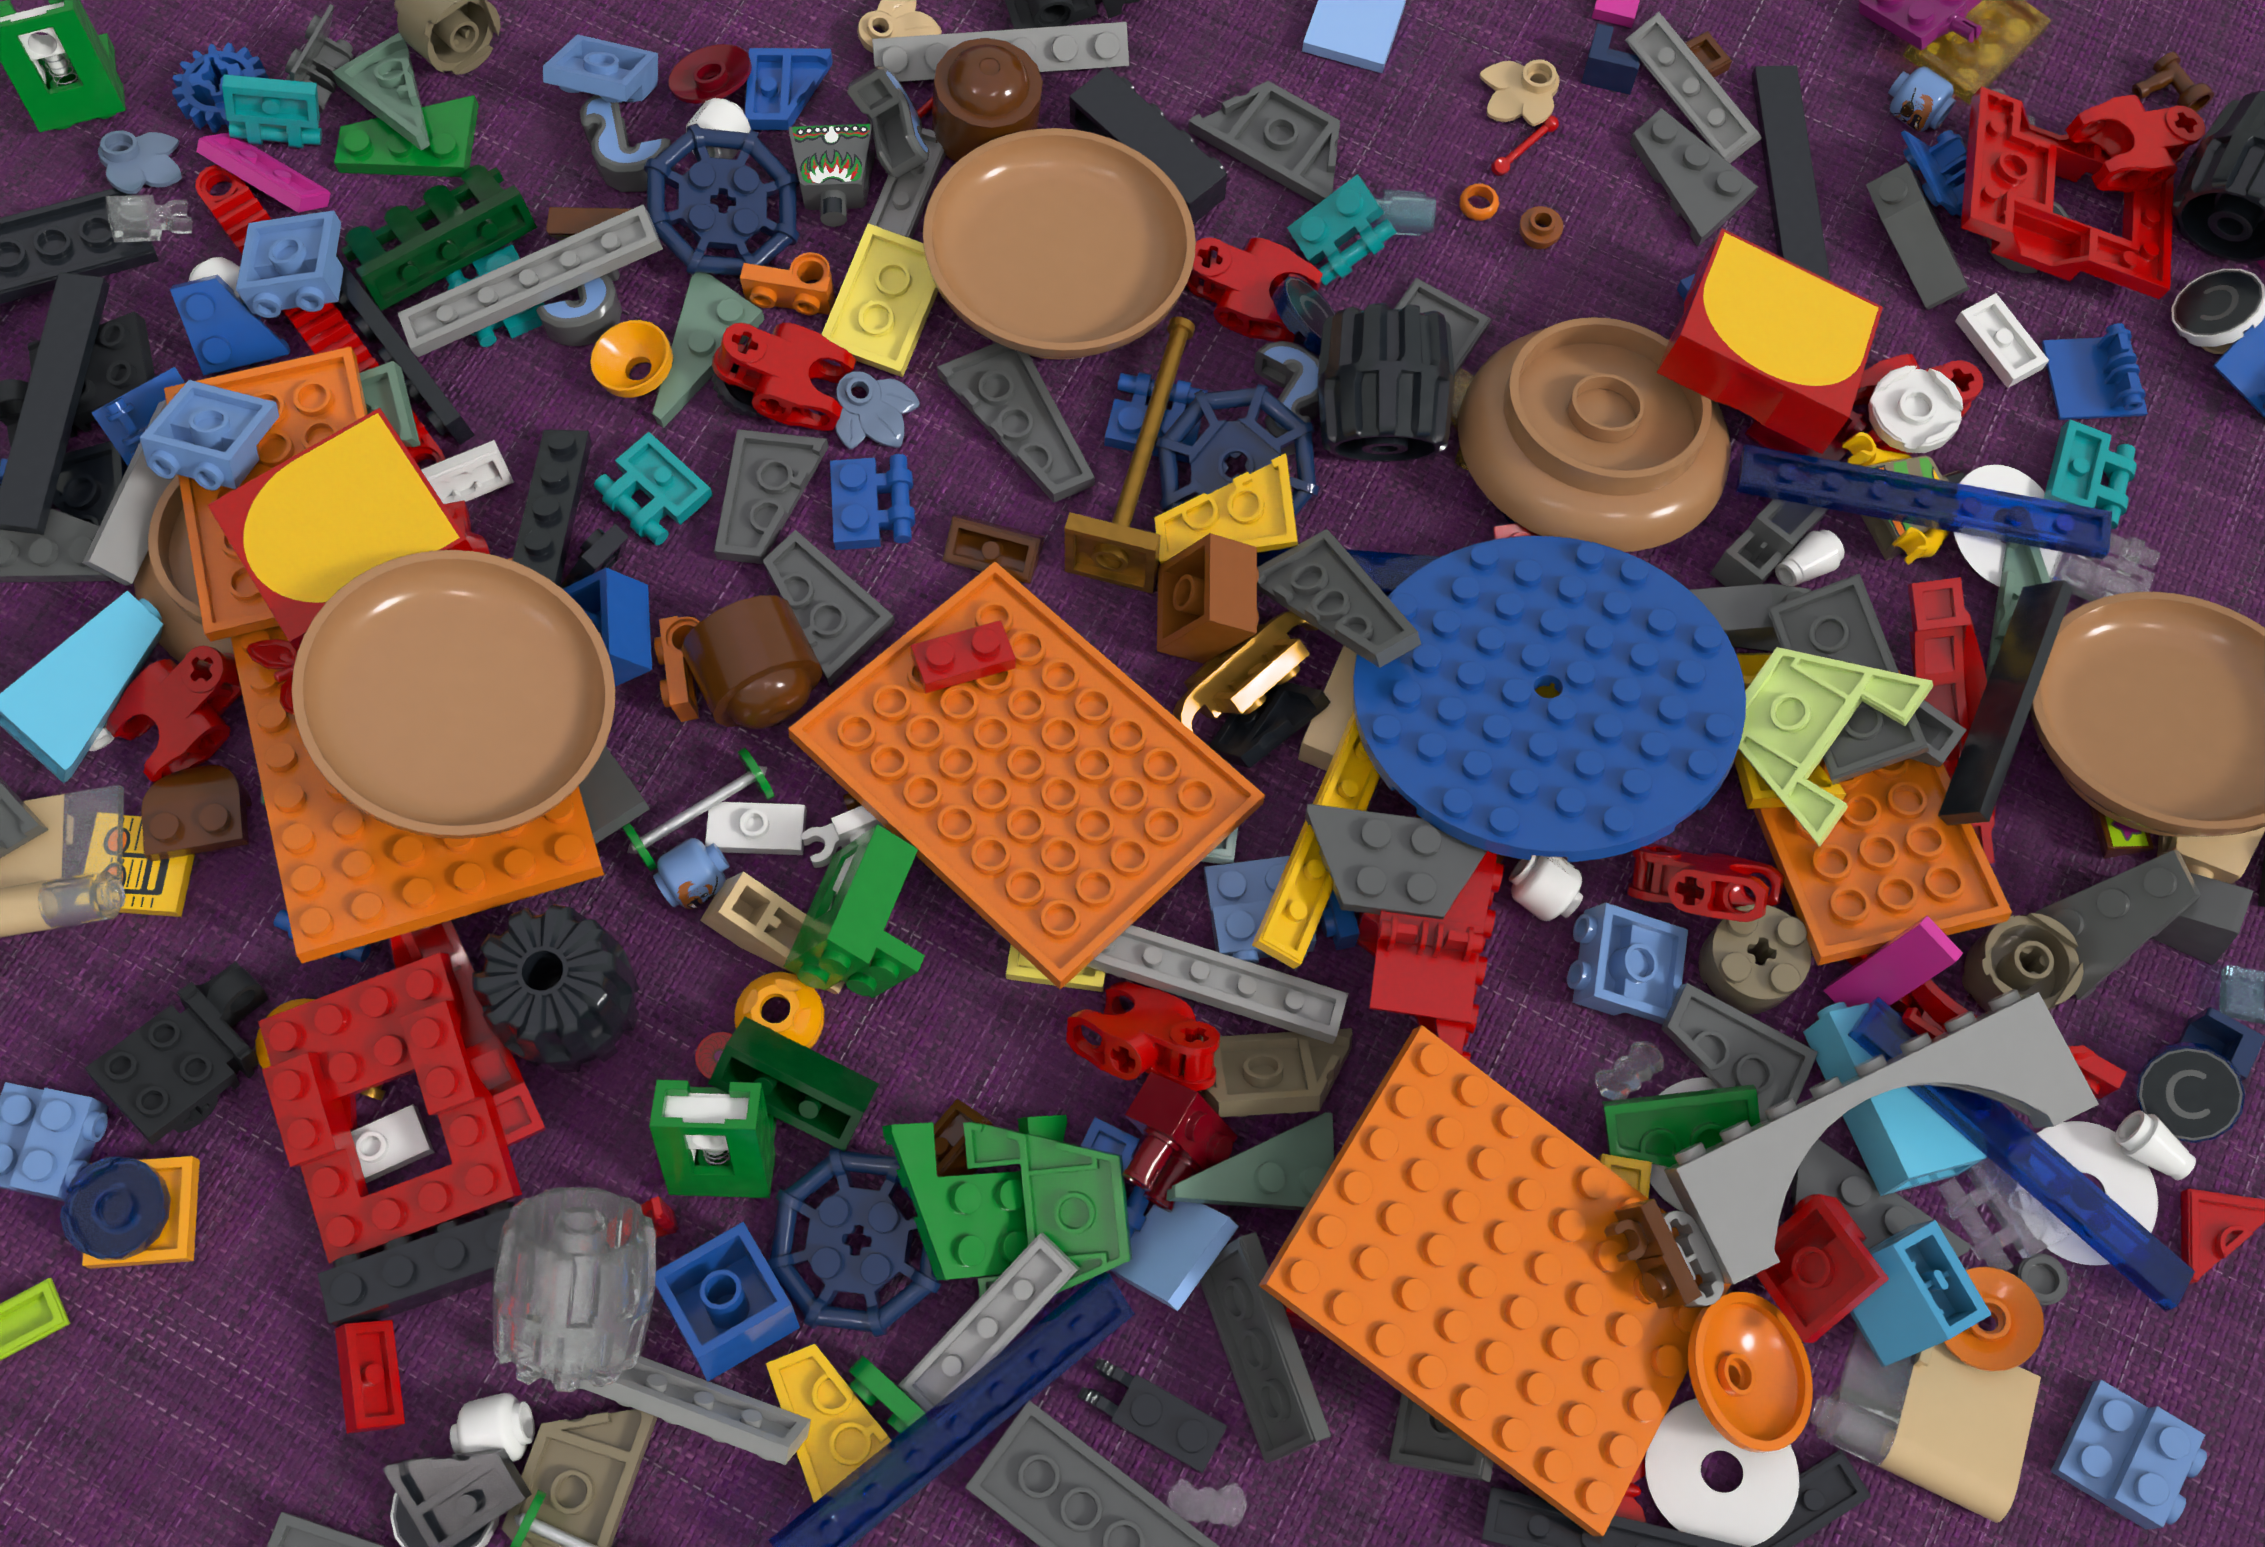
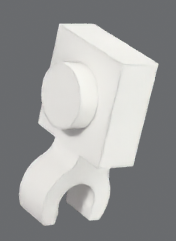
[801,806,886,868]

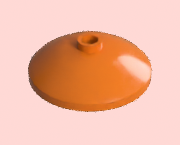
[1688,1292,1813,1453]

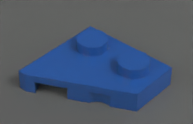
[745,48,833,130]
[170,274,291,376]

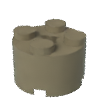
[394,0,500,75]
[1699,904,1811,1014]
[1962,913,2084,1012]

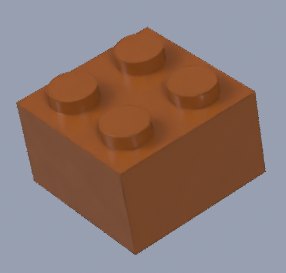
[1157,533,1259,664]

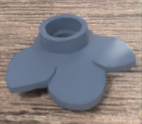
[98,131,182,194]
[835,371,920,450]

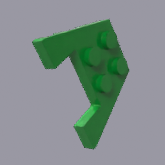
[882,1115,1067,1280]
[963,1121,1132,1297]

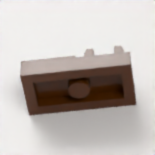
[1604,1199,1702,1309]

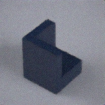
[1581,23,1640,95]
[2174,1007,2265,1082]

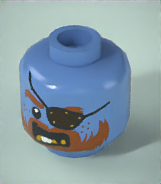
[1888,66,1956,132]
[653,838,730,910]

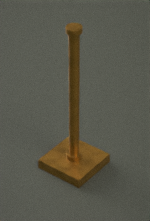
[1064,317,1195,594]

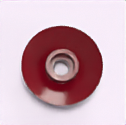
[668,44,752,104]

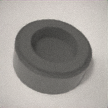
[2012,1253,2069,1307]

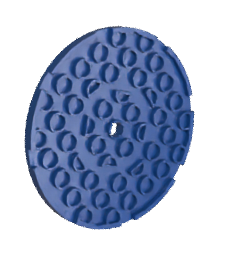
[1353,536,1746,862]

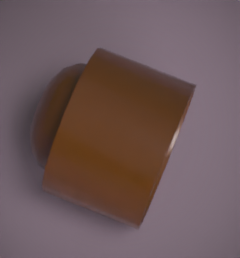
[932,38,1043,162]
[681,595,823,729]

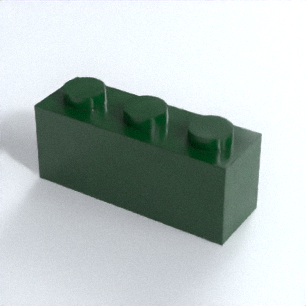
[708,1017,879,1152]

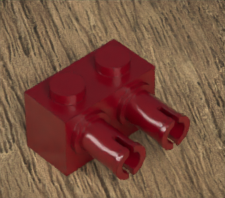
[1122,1072,1237,1212]

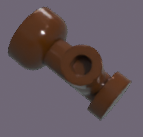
[2132,51,2214,112]

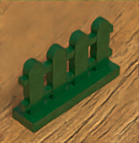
[341,165,537,311]

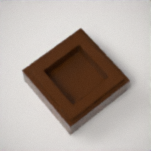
[1685,31,1732,78]

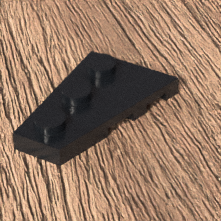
[53,441,128,526]

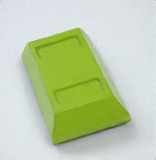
[0,1278,70,1361]

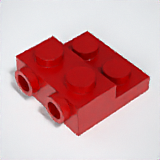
[1756,1194,1889,1343]

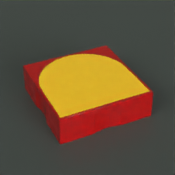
[1657,228,1883,454]
[207,408,474,652]

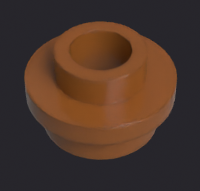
[1519,206,1563,249]

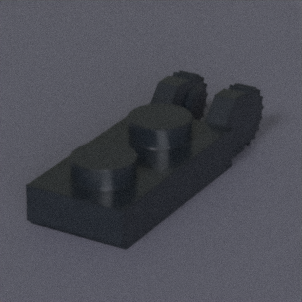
[1077,1357,1227,1474]

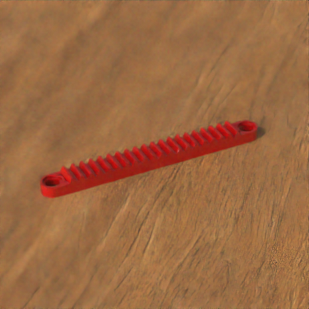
[195,165,446,464]

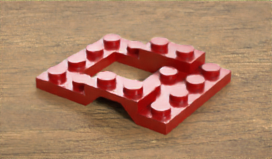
[1961,86,2174,300]
[258,952,522,1264]

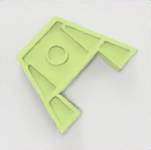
[1738,647,1933,847]

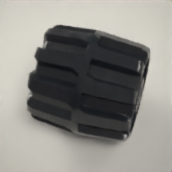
[2172,91,2265,265]
[1317,303,1455,462]
[472,904,639,1073]

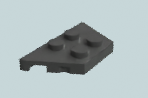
[1188,81,1340,204]
[1305,804,1487,920]
[1789,1139,1972,1257]

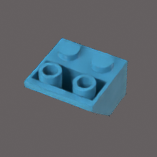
[1850,1220,1992,1367]

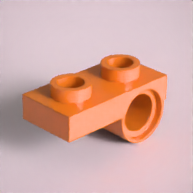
[740,252,835,315]
[654,616,700,722]

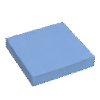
[1302,0,1406,73]
[1110,1202,1239,1311]

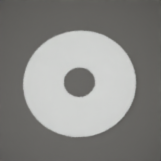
[1951,465,2062,587]
[2013,1121,2158,1265]
[1645,1398,1799,1547]

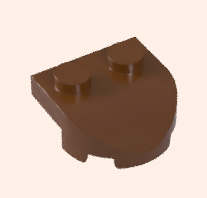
[141,765,252,862]

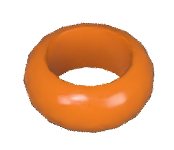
[1459,183,1499,221]

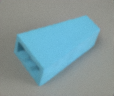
[0,591,163,783]
[1803,1002,1987,1196]

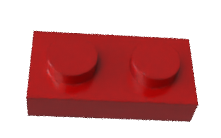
[911,620,1016,694]
[335,1320,405,1434]

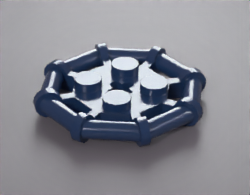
[644,123,800,276]
[1154,384,1320,516]
[767,1147,942,1337]

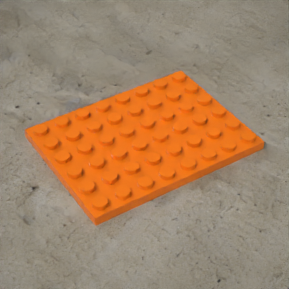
[231,558,604,963]
[788,562,1265,990]
[1258,1025,1731,1536]

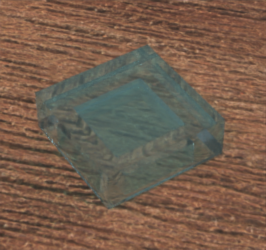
[2219,965,2265,1025]

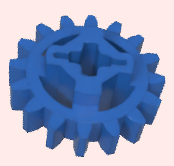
[172,43,270,133]

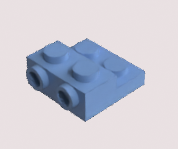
[543,34,658,102]
[236,210,344,318]
[140,380,279,490]
[1204,856,1316,964]
[1567,903,1688,1024]
[0,1082,109,1203]
[2050,1380,2207,1529]

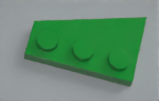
[334,95,479,177]
[1602,1084,1760,1167]

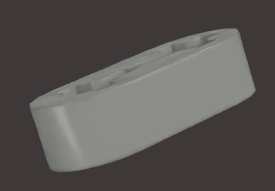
[1662,1210,1724,1308]

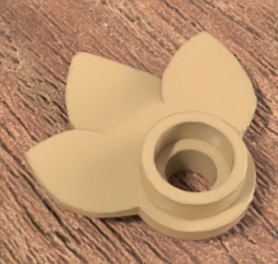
[857,0,942,53]
[1480,60,1560,126]

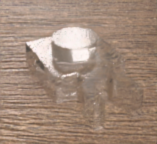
[105,195,193,242]

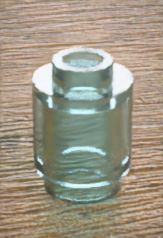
[1372,189,1436,236]

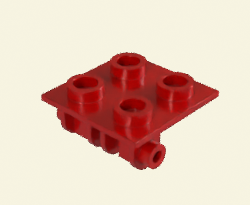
[1369,911,1484,1024]

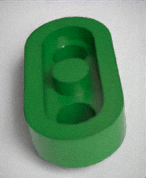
[848,1355,939,1443]

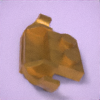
[1173,611,1318,732]

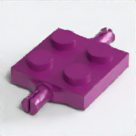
[1859,0,1983,51]

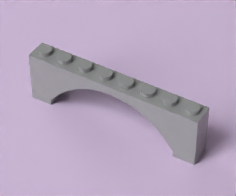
[1664,989,2099,1285]

